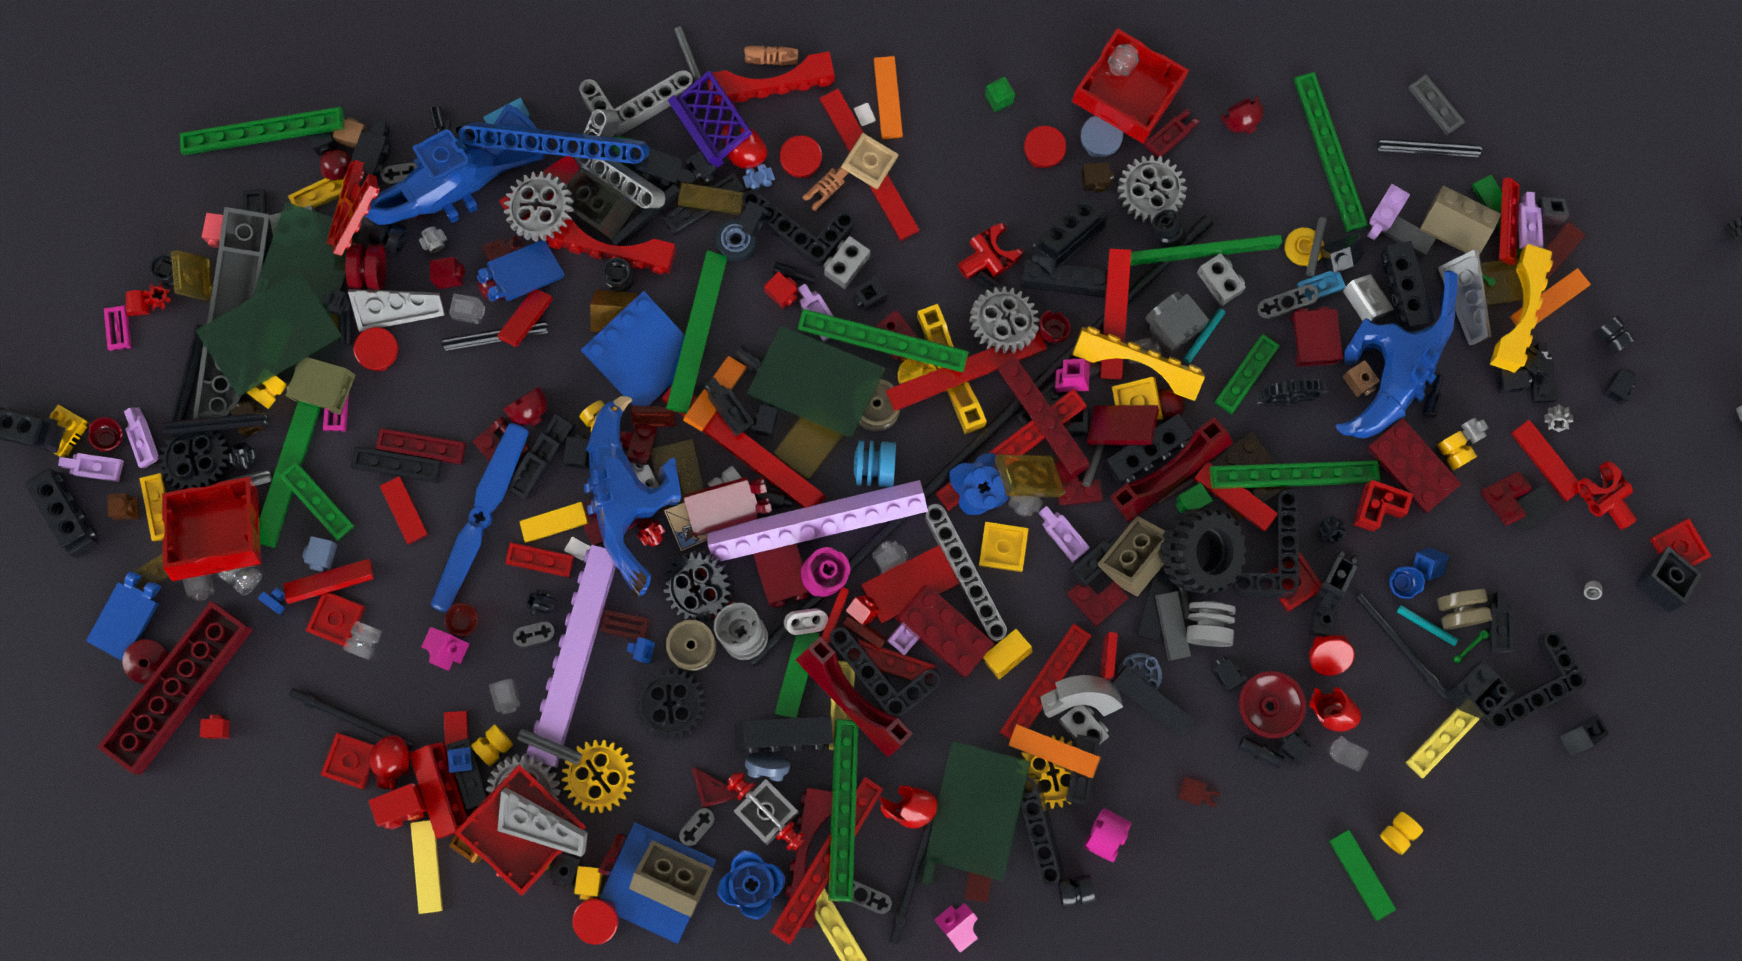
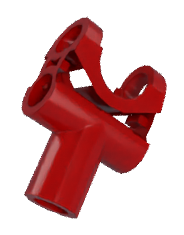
[957,223,1025,280]
[1577,461,1637,530]

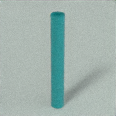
[1183,308,1226,364]
[1396,605,1459,646]

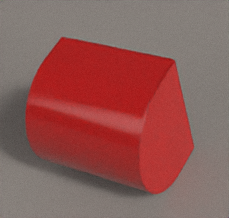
[125,290,150,316]

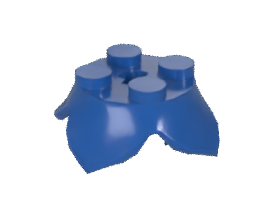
[949,453,1011,515]
[717,850,785,920]

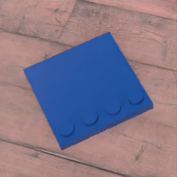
[580,291,685,414]
[599,822,716,944]

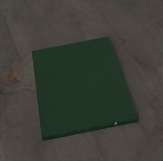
[248,202,361,335]
[195,271,342,397]
[747,326,885,438]
[925,741,1031,881]

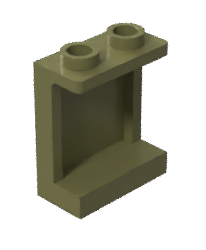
[286,356,356,415]

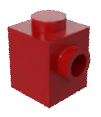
[764,272,798,309]

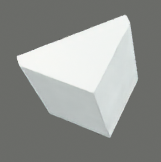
[1343,274,1394,322]

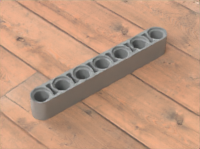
[925,504,1007,643]

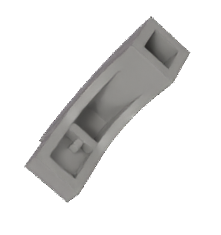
[1040,675,1123,718]

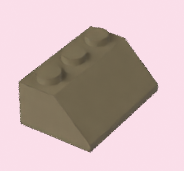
[1419,185,1501,255]
[1098,516,1165,597]
[629,840,714,917]

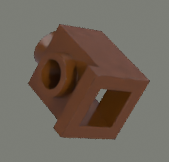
[108,493,139,521]

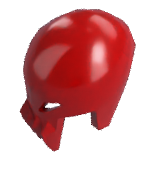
[721,120,767,169]
[1309,687,1362,732]
[369,735,410,791]
[879,785,938,829]

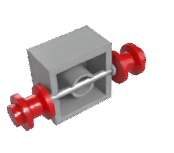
[727,772,805,851]

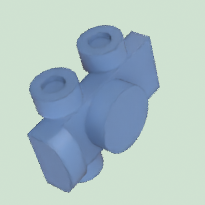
[743,164,775,191]

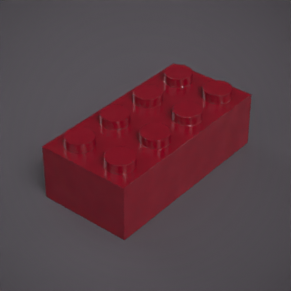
[1366,418,1461,514]
[895,585,994,677]

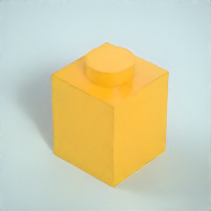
[574,866,603,900]

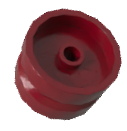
[345,243,387,290]

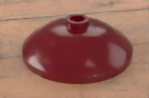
[1239,671,1306,738]

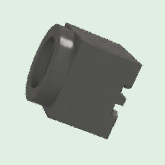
[1145,291,1209,356]

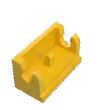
[983,629,1033,680]

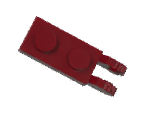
[1144,109,1200,160]

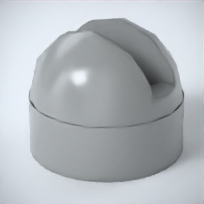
[1584,580,1603,600]

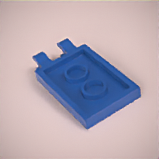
[476,240,565,302]
[86,571,161,661]

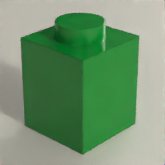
[985,76,1015,112]
[1176,483,1213,513]

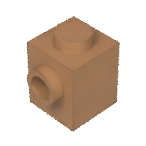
[332,118,367,149]
[1343,360,1380,397]

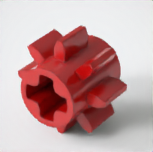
[143,283,171,311]
[636,519,665,547]

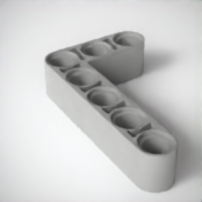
[579,71,693,138]
[575,109,665,208]

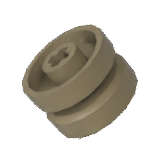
[853,379,900,432]
[1437,589,1493,630]
[666,620,717,672]

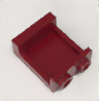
[1290,307,1343,367]
[753,543,811,608]

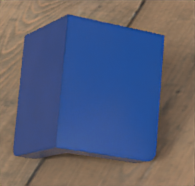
[1413,547,1449,581]

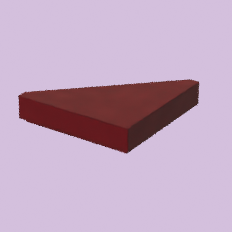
[692,767,739,808]
[598,833,627,875]

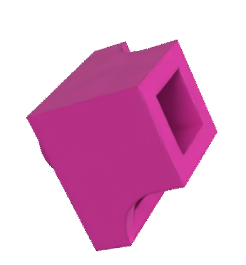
[1055,359,1090,393]
[421,627,469,671]
[934,903,978,953]

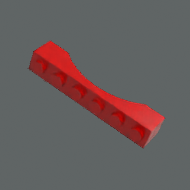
[707,51,834,106]
[546,214,676,275]

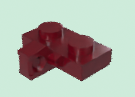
[619,423,657,465]

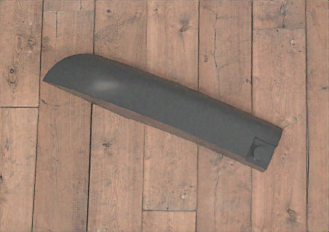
[193,207,270,419]

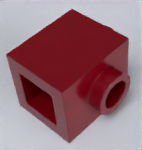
[430,257,465,289]

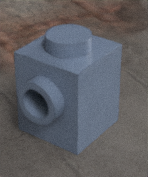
[303,536,337,572]

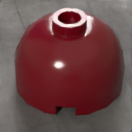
[1220,95,1264,135]
[503,386,547,426]

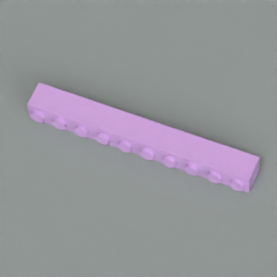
[707,480,928,562]
[527,545,616,768]

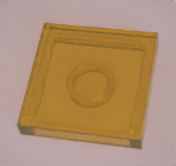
[171,250,212,301]

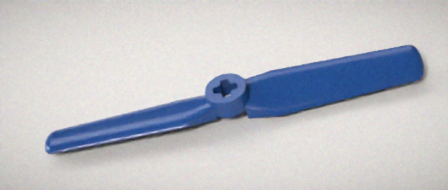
[431,423,529,612]

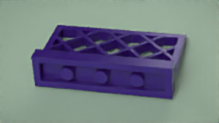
[668,71,753,168]

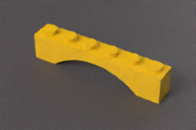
[1490,244,1553,373]
[917,304,987,435]
[1073,326,1205,401]

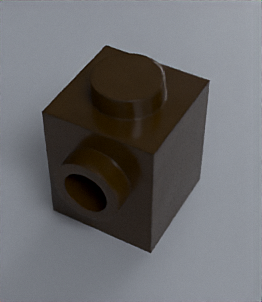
[1081,162,1114,193]
[230,401,266,438]

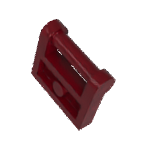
[472,417,530,462]

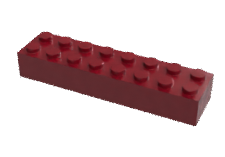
[97,601,253,775]

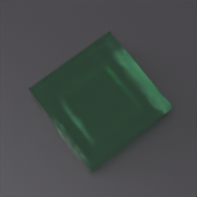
[921,860,935,884]

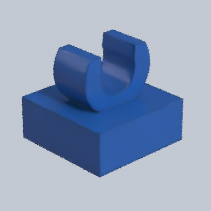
[258,587,285,615]
[627,637,655,664]
[447,747,473,773]

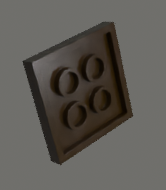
[1199,432,1288,522]

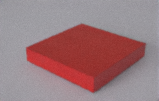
[1650,518,1712,566]
[1267,552,1321,612]
[305,592,365,648]
[1100,632,1118,681]
[320,732,375,790]

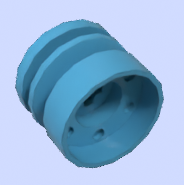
[854,440,896,488]

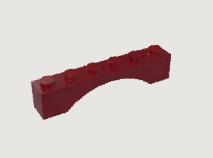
[998,357,1090,479]
[1110,417,1233,523]
[795,637,913,757]
[784,788,832,929]

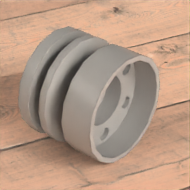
[1186,601,1236,647]
[714,603,768,660]

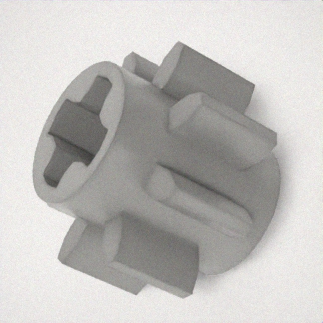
[419,226,447,253]
[1545,404,1573,432]
[1461,417,1488,444]

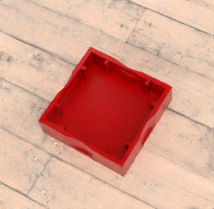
[1072,28,1189,144]
[162,476,261,581]
[454,764,586,896]

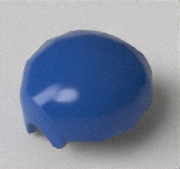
[1388,566,1426,599]

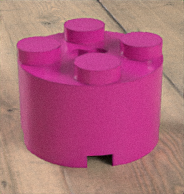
[801,547,850,597]
[1084,808,1132,862]

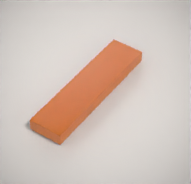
[874,56,903,139]
[1510,268,1591,325]
[683,356,746,432]
[1009,724,1101,778]

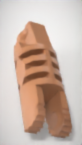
[744,46,798,65]
[802,166,849,211]

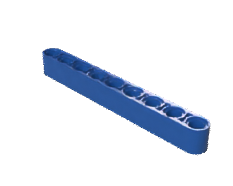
[459,122,649,164]

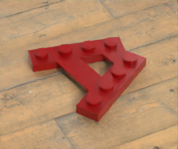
[326,160,380,256]

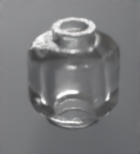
[1108,44,1139,76]

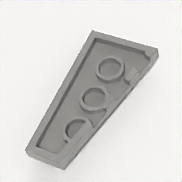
[1438,249,1492,345]
[348,289,445,332]
[497,787,587,857]

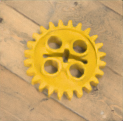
[1016,735,1072,809]
[561,740,635,813]

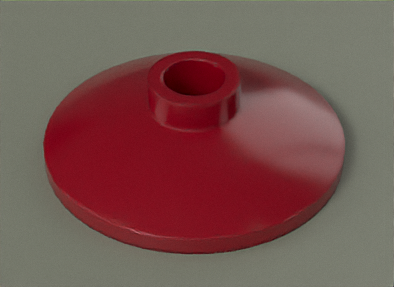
[122,639,168,684]

